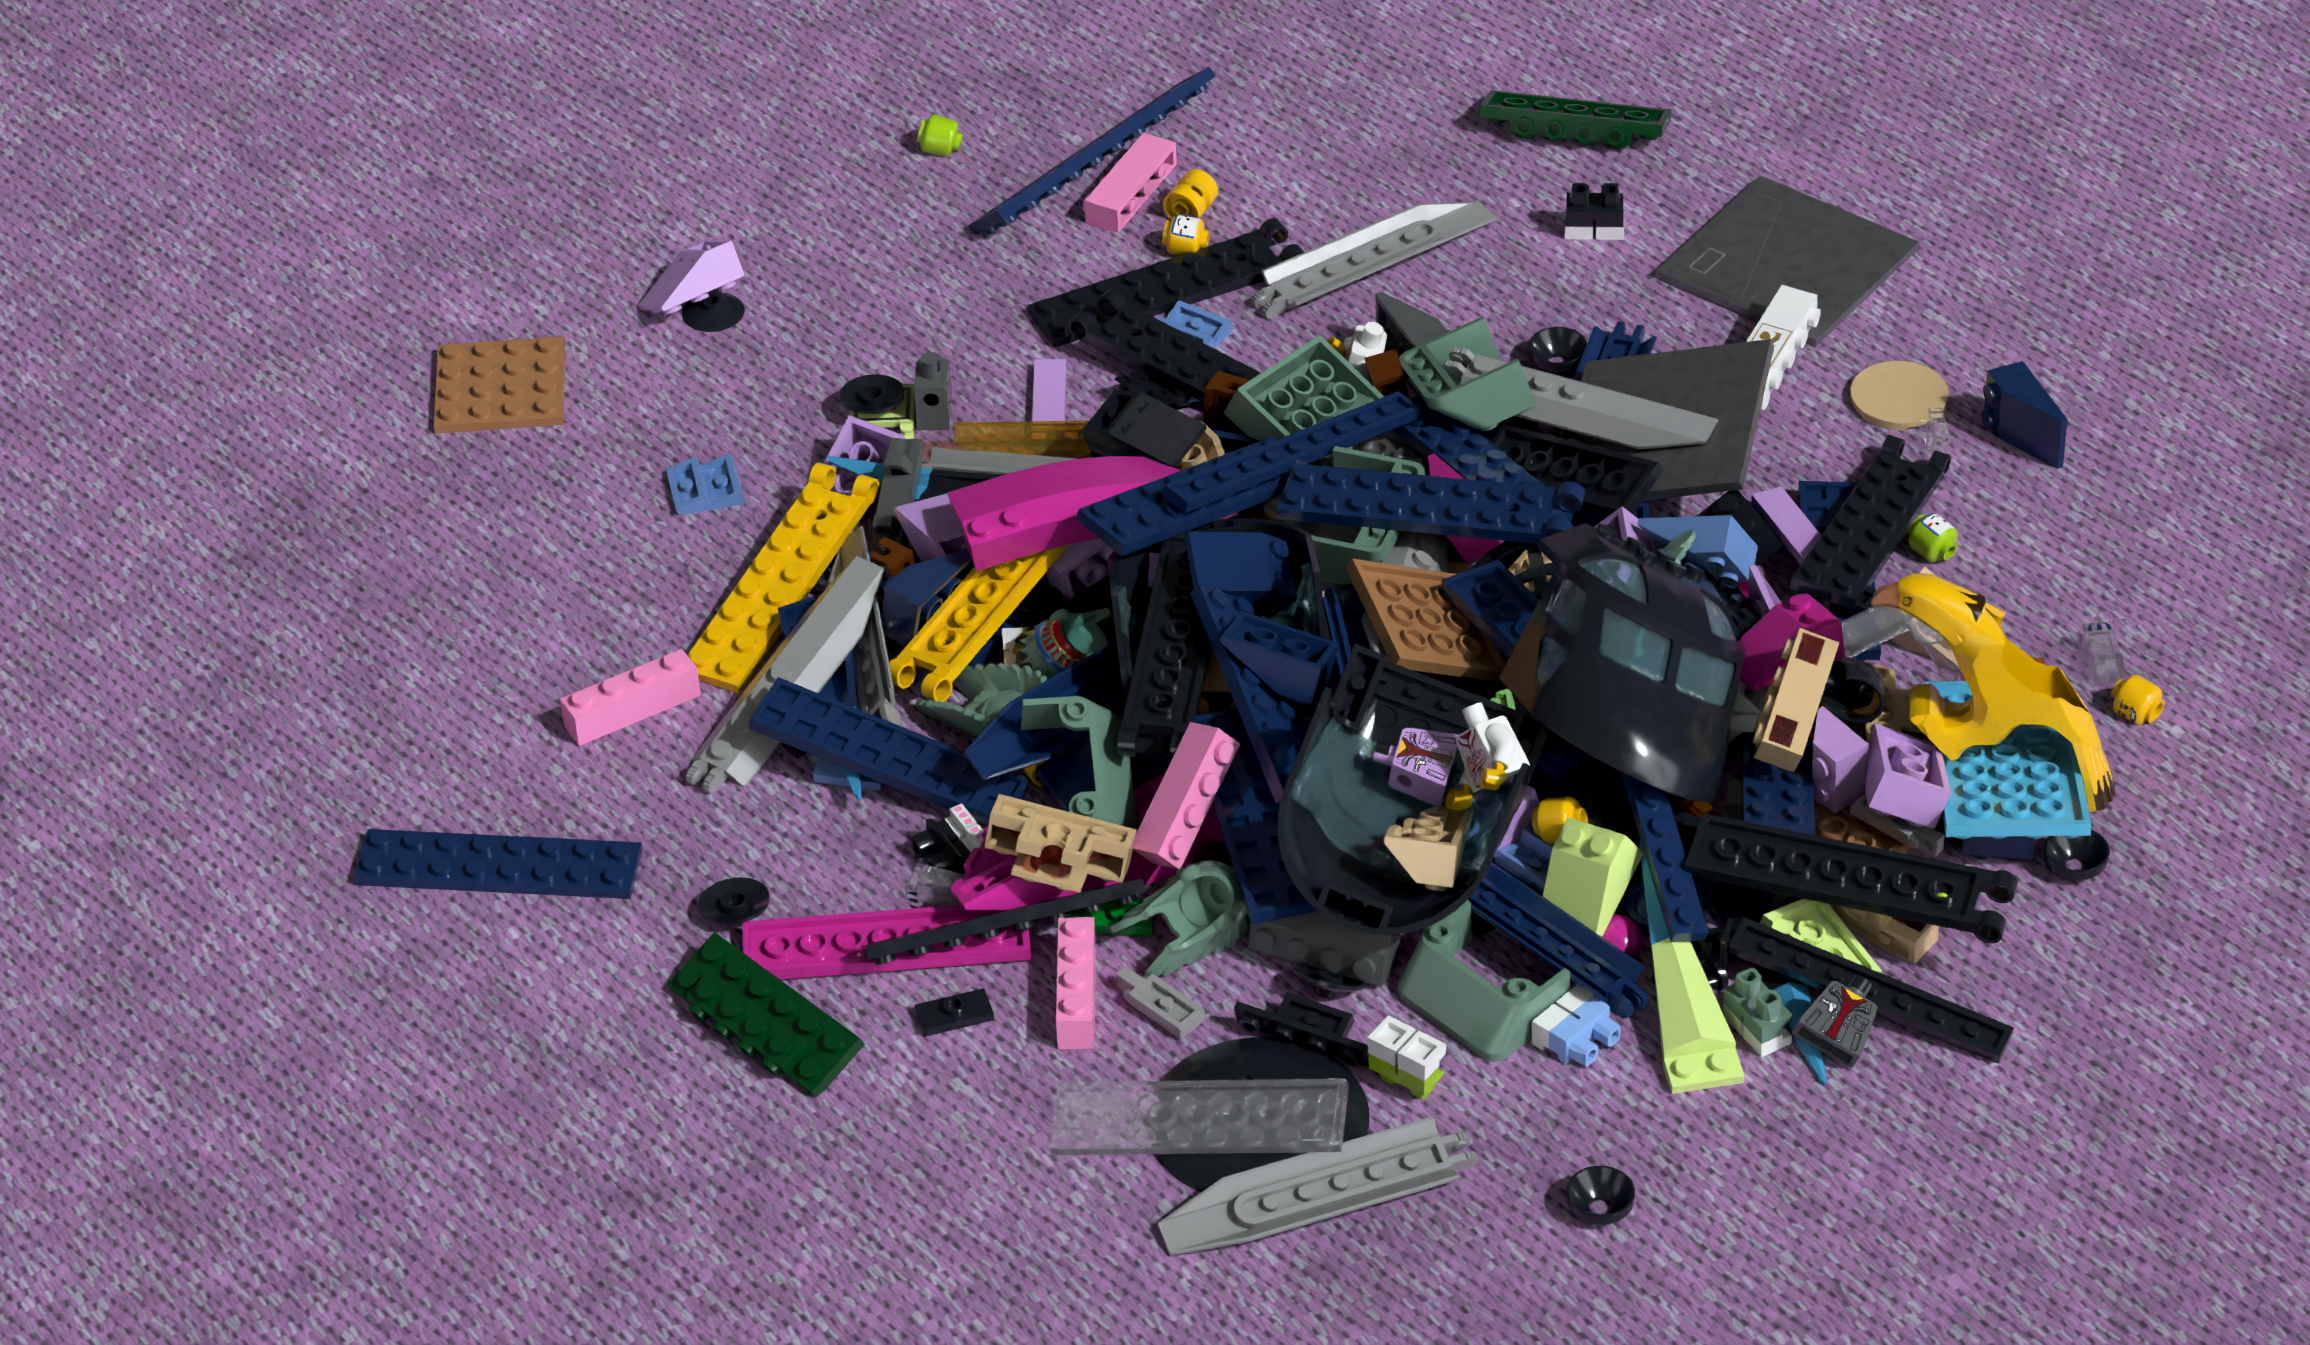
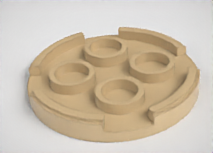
[1850,361,1949,431]

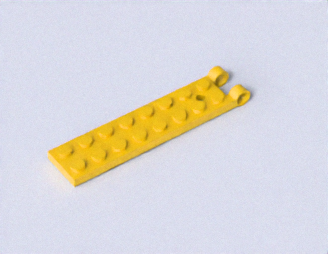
[687,462,879,693]
[889,544,1070,702]

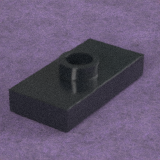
[915,988,994,1037]

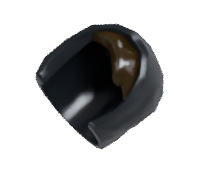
[1820,658,1885,724]

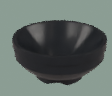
[1529,327,1587,374]
[2044,830,2110,881]
[1566,1166,1635,1225]

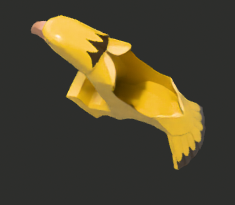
[1871,573,2116,812]

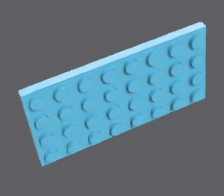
[1924,681,2091,839]

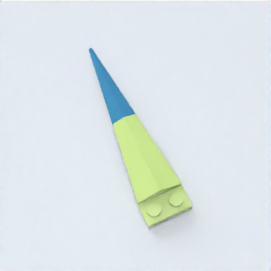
[1639,841,1744,1094]

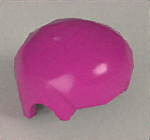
[1602,913,1642,958]

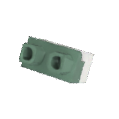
[1723,968,1792,1057]

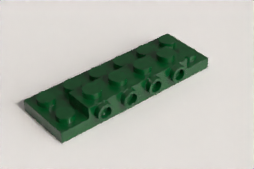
[1479,90,1671,149]
[667,932,865,1097]

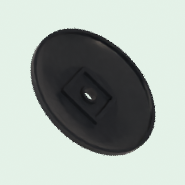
[1148,1037,1370,1192]

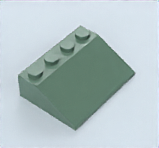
[1224,335,1384,441]

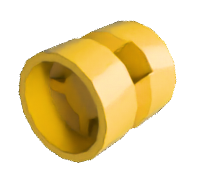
[1163,169,1218,220]

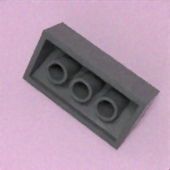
[1248,911,1401,987]

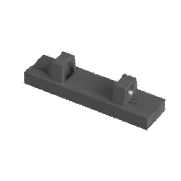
[869,438,926,555]

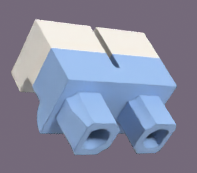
[1532,984,1621,1067]

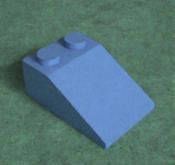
[1638,515,1758,584]

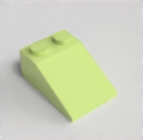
[1543,817,1644,937]

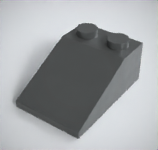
[1375,292,1450,395]

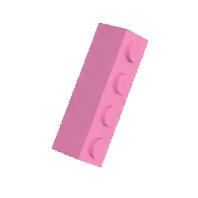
[1083,133,1177,233]
[560,649,701,746]
[1133,722,1240,870]
[1056,917,1096,1049]

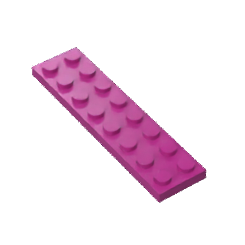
[742,905,1031,980]

